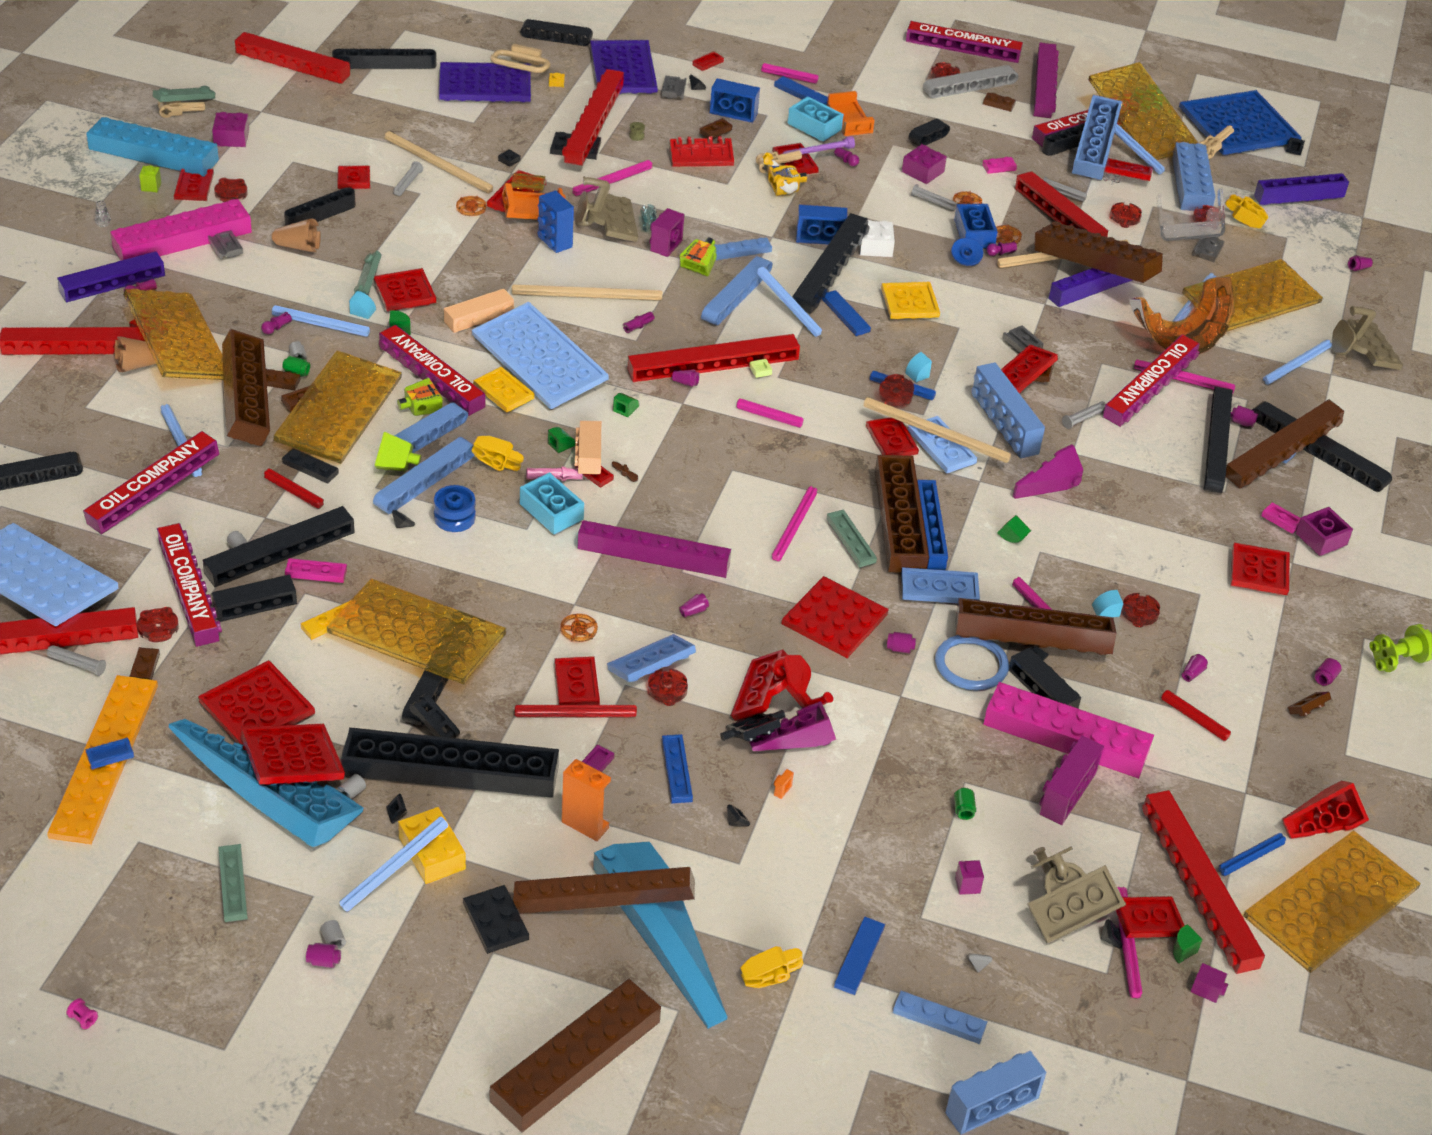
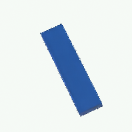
[774,76,828,106]
[822,290,871,336]
[662,734,693,804]
[834,917,885,995]

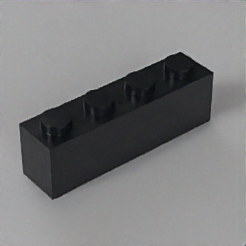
[212,574,297,622]
[1009,647,1081,709]

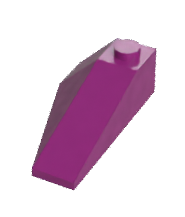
[1013,444,1083,499]

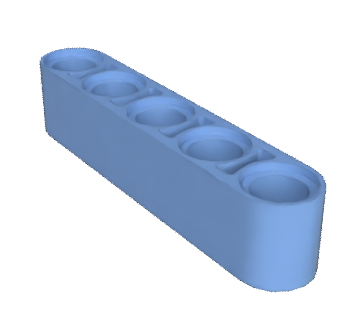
[394,402,468,453]

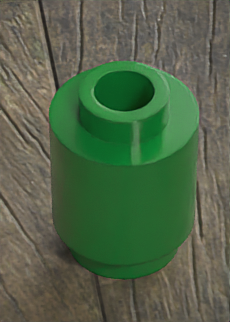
[282,356,311,377]
[954,787,976,820]

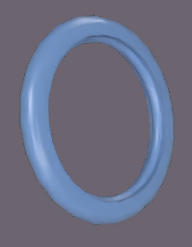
[935,635,1009,690]

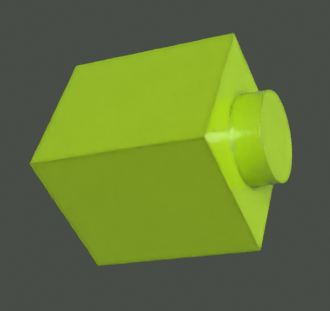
[139,165,161,192]

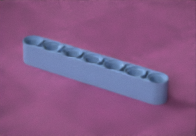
[701,256,773,326]
[373,437,474,514]

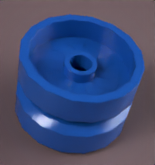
[434,485,476,532]

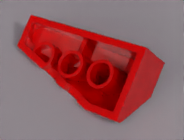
[1282,780,1369,839]

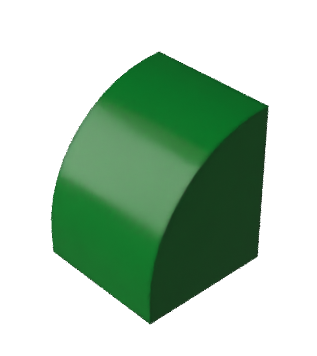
[389,310,411,335]
[613,393,639,417]
[548,427,576,454]
[997,515,1031,543]
[1173,924,1203,964]

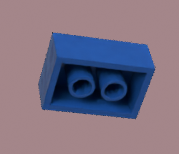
[710,78,760,123]
[537,190,574,253]
[954,204,998,249]
[796,205,848,245]

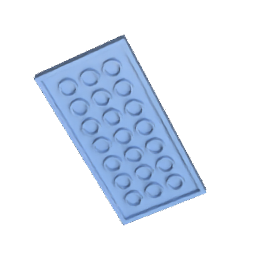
[472,302,609,409]
[0,523,119,627]

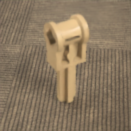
[158,101,205,118]
[1199,125,1234,159]
[756,150,802,173]

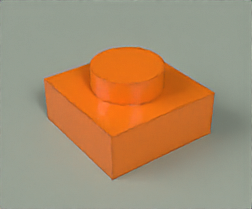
[773,769,794,799]

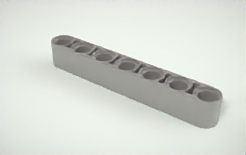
[923,65,1019,98]

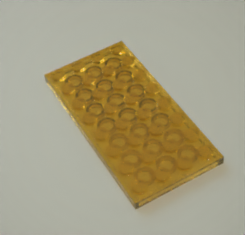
[1088,62,1198,160]
[1182,259,1323,332]
[123,288,224,380]
[273,350,402,464]
[326,578,506,685]
[1243,830,1421,973]

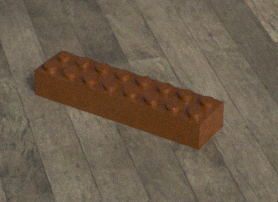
[1035,222,1163,283]
[222,329,270,446]
[875,455,929,573]
[955,598,1117,655]
[490,979,661,1133]

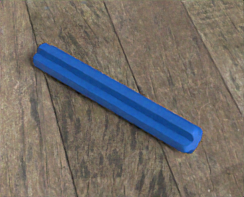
[870,371,936,400]
[1218,833,1286,876]

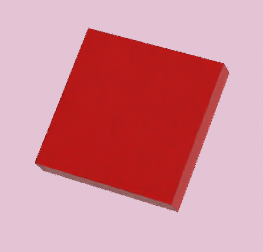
[338,166,370,189]

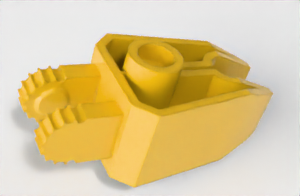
[1225,194,1269,228]
[471,436,524,471]
[740,946,803,988]

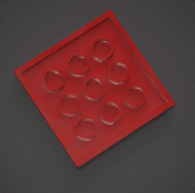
[781,576,889,659]
[198,660,315,750]
[240,723,345,785]

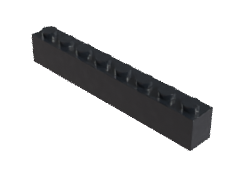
[793,213,870,314]
[203,506,355,588]

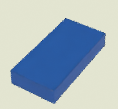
[85,737,134,769]

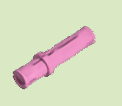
[526,466,583,481]

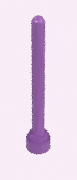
[783,136,855,154]

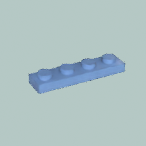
[714,237,772,261]
[893,991,988,1044]

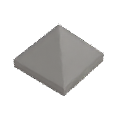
[967,953,992,973]

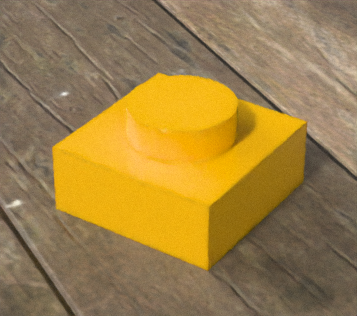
[549,73,565,87]

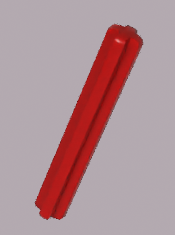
[264,468,324,508]
[1161,690,1231,741]

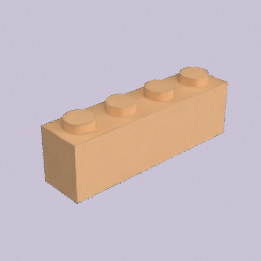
[444,289,514,333]
[575,420,602,474]

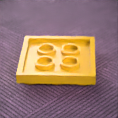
[881,282,940,319]

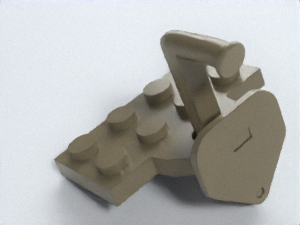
[575,176,638,242]
[1331,306,1403,370]
[1027,846,1126,944]

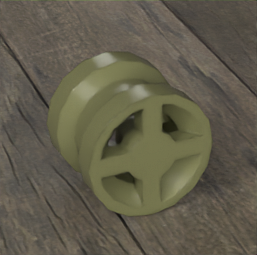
[629,122,645,141]

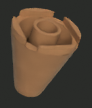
[272,219,321,252]
[114,337,166,372]

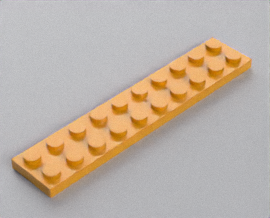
[48,675,158,845]

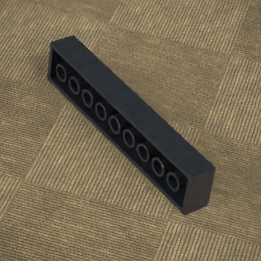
[341,727,559,798]

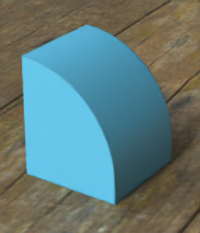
[349,291,376,319]
[905,352,932,383]
[1092,590,1123,617]

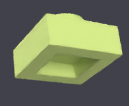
[749,359,772,378]

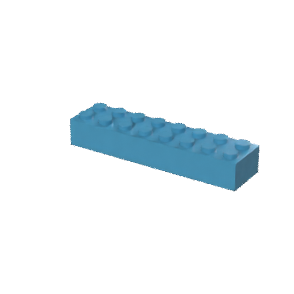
[86,117,219,177]

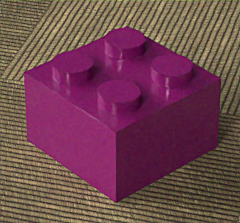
[212,112,249,147]
[902,144,947,184]
[649,208,685,257]
[1296,507,1353,556]

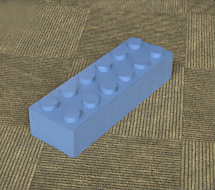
[1072,95,1123,180]
[1172,142,1216,213]
[971,362,1045,459]

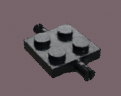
[720,710,785,741]

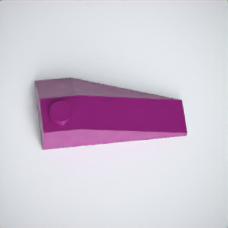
[749,701,837,751]

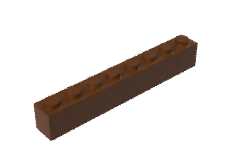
[1226,399,1345,488]
[513,867,695,914]

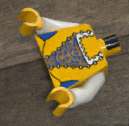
[763,152,807,196]

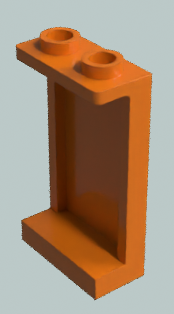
[827,91,875,136]
[502,183,565,220]
[562,759,611,841]

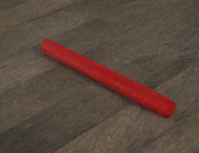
[515,705,637,717]

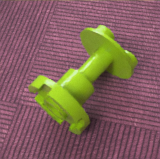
[1369,624,1432,672]

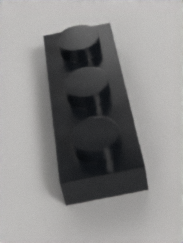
[282,448,339,484]

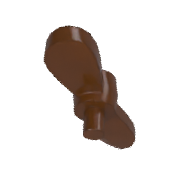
[612,461,638,482]

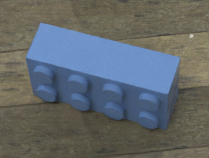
[945,1051,1046,1135]

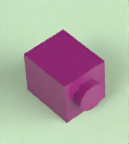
[955,860,984,895]
[1191,963,1229,1003]

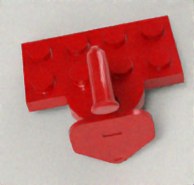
[731,649,834,721]

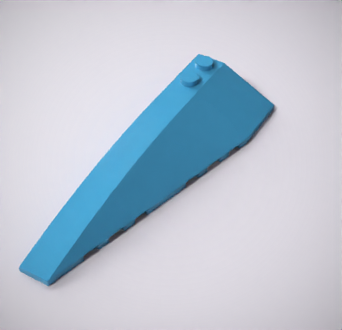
[169,719,364,847]
[593,842,727,1029]

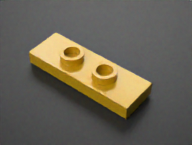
[300,600,363,640]

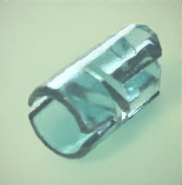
[640,204,657,232]

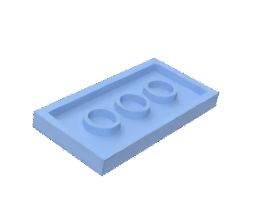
[908,416,977,473]

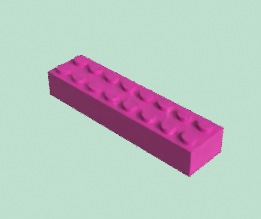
[110,199,252,260]
[983,682,1154,779]

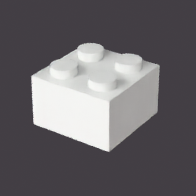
[859,220,895,257]

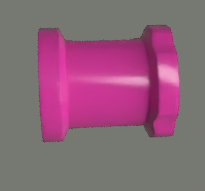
[66,998,98,1029]

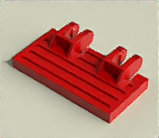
[669,136,734,167]

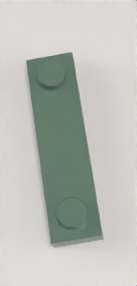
[152,86,216,102]
[353,250,382,295]
[826,509,877,568]
[218,844,248,922]

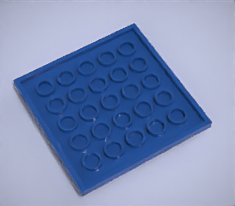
[1179,90,1302,155]

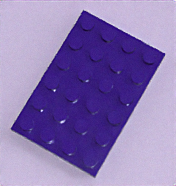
[590,40,658,94]
[439,62,531,102]

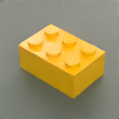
[398,807,466,884]

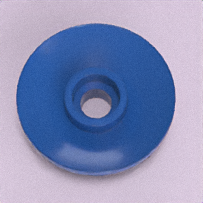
[951,238,983,266]

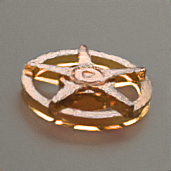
[953,191,982,204]
[456,196,487,216]
[996,225,1022,244]
[561,613,598,642]

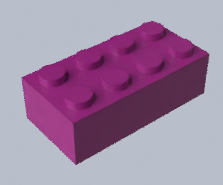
[1039,735,1104,825]

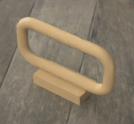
[490,44,550,73]

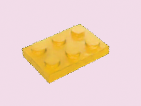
[473,367,535,413]

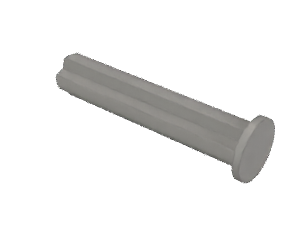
[393,161,424,196]
[1043,176,1087,202]
[911,184,957,210]
[1062,401,1105,429]
[47,645,106,676]

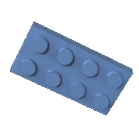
[901,567,980,603]
[607,634,696,682]

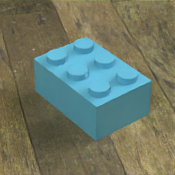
[788,96,844,142]
[520,472,584,535]

